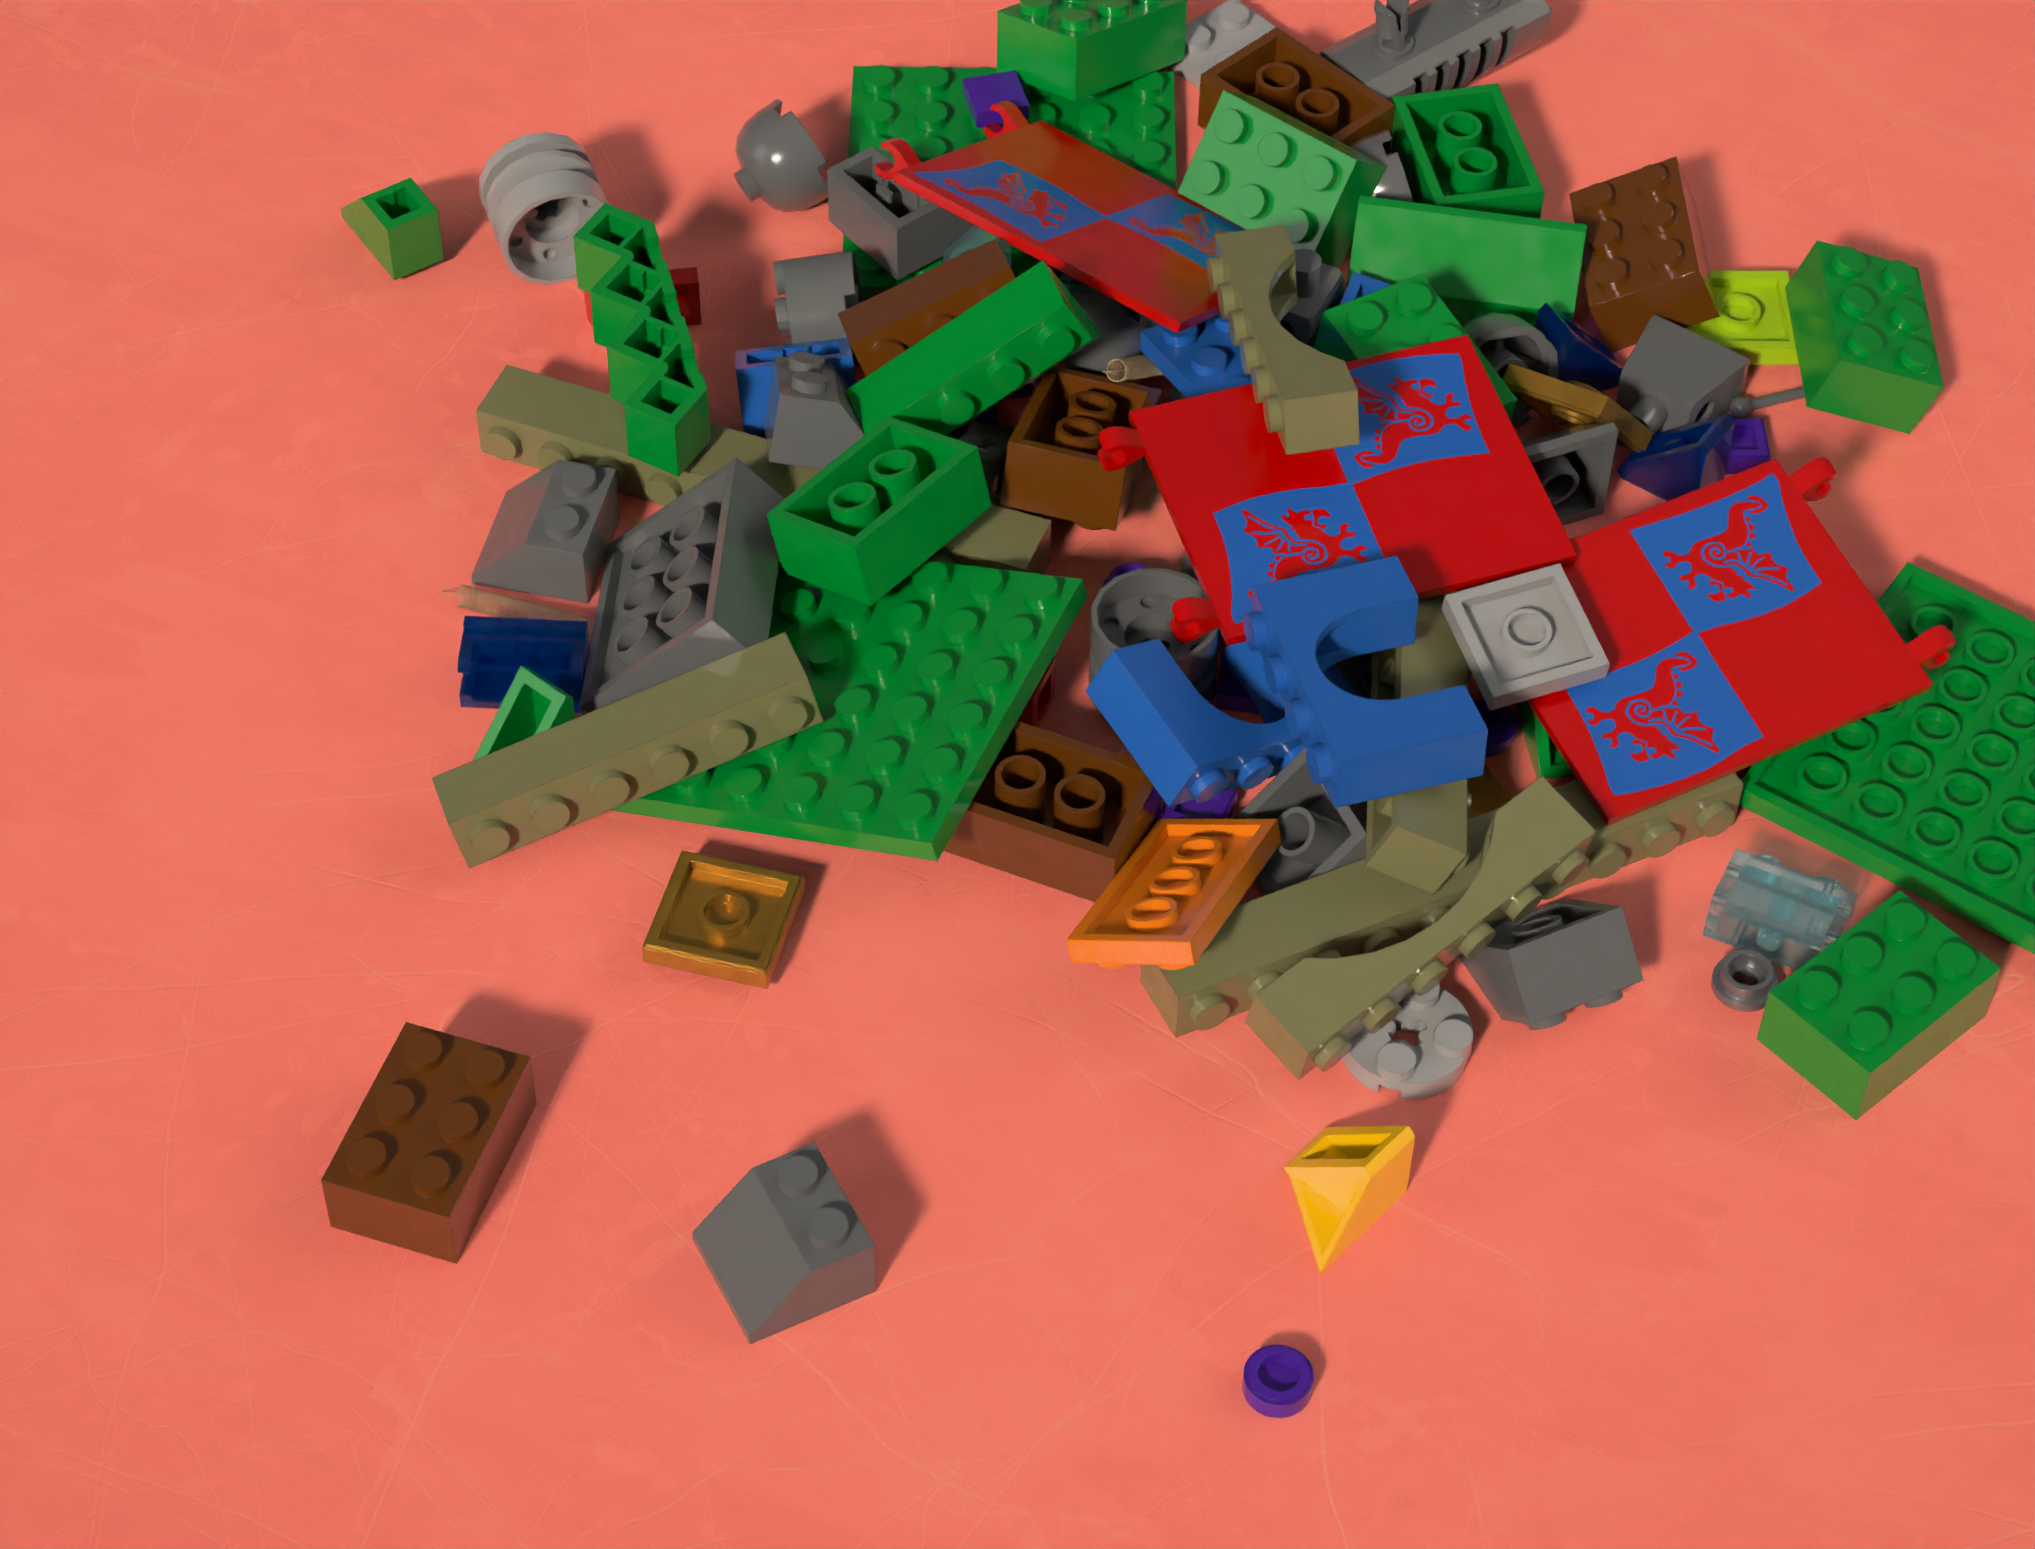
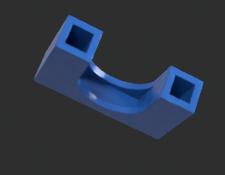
[1243,556,1488,808]
[1085,638,1358,807]

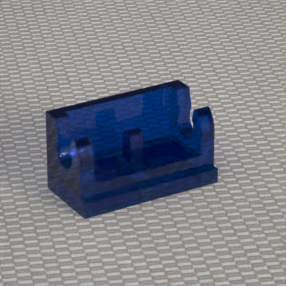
[457,616,590,713]

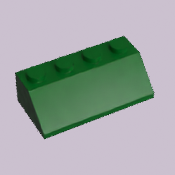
[1346,196,1587,355]
[846,260,1102,436]

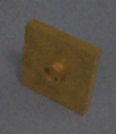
[1502,363,1653,452]
[642,850,805,989]

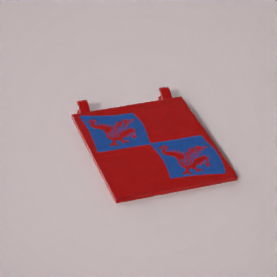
[874,100,1246,333]
[1097,335,1577,646]
[1457,457,1956,826]

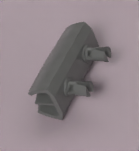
[1320,0,1552,103]

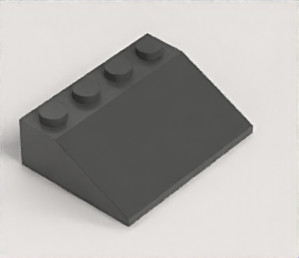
[579,457,784,713]

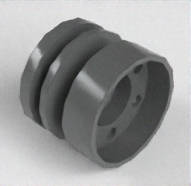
[1088,568,1220,716]

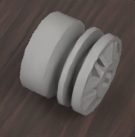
[479,132,609,285]

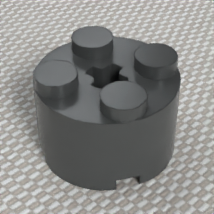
[773,251,863,366]

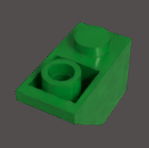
[341,177,444,280]

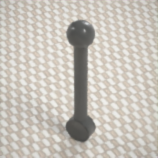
[1730,387,1805,418]

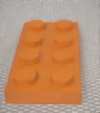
[1067,819,1282,970]

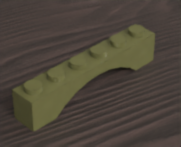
[1207,225,1360,455]
[1245,776,1596,1080]

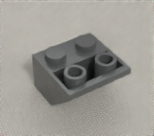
[827,146,986,280]

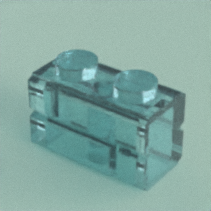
[1703,849,1859,970]

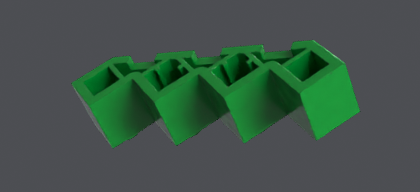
[573,203,711,477]

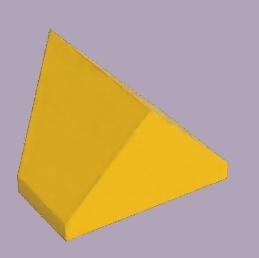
[1284,1125,1415,1274]

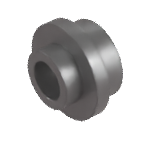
[1711,949,1778,1012]

